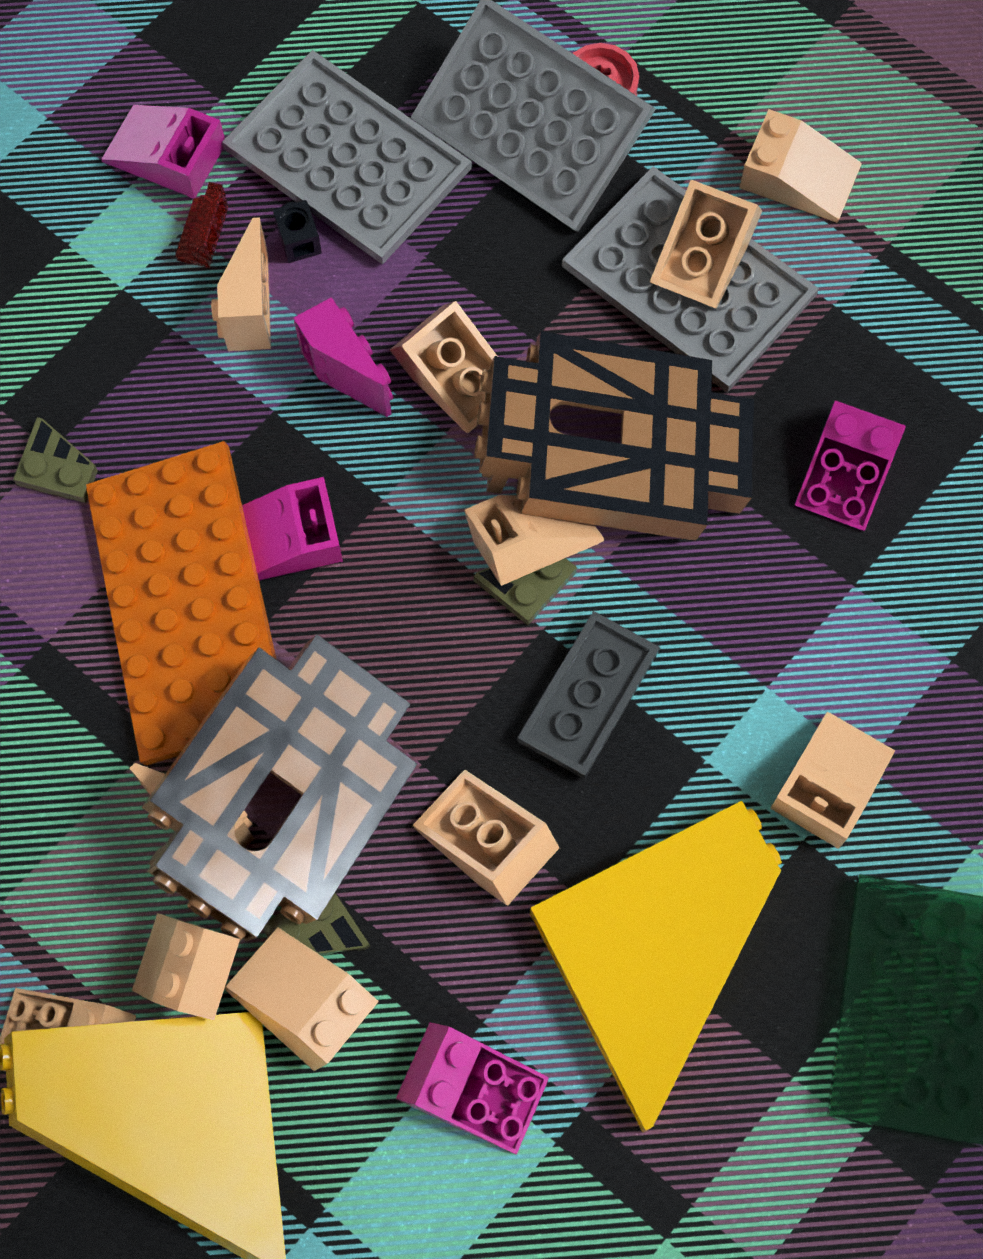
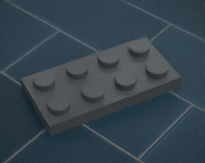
[517,611,660,779]

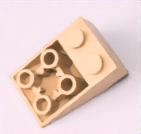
[464,495,604,586]
[770,711,895,849]
[0,988,136,1071]

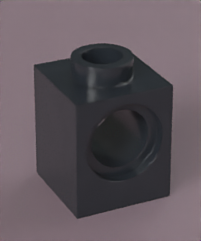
[273,200,322,263]

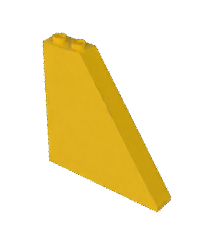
[530,801,782,1133]
[0,1012,286,1259]

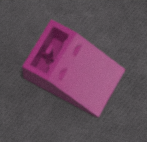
[101,105,225,199]
[293,297,393,417]
[795,400,906,531]
[242,477,343,580]
[396,1022,549,1155]

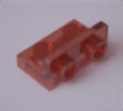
[175,182,229,268]

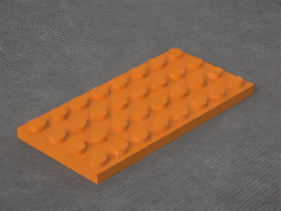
[86,441,277,766]

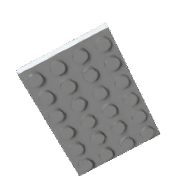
[411,0,656,232]
[222,50,472,265]
[562,166,819,393]

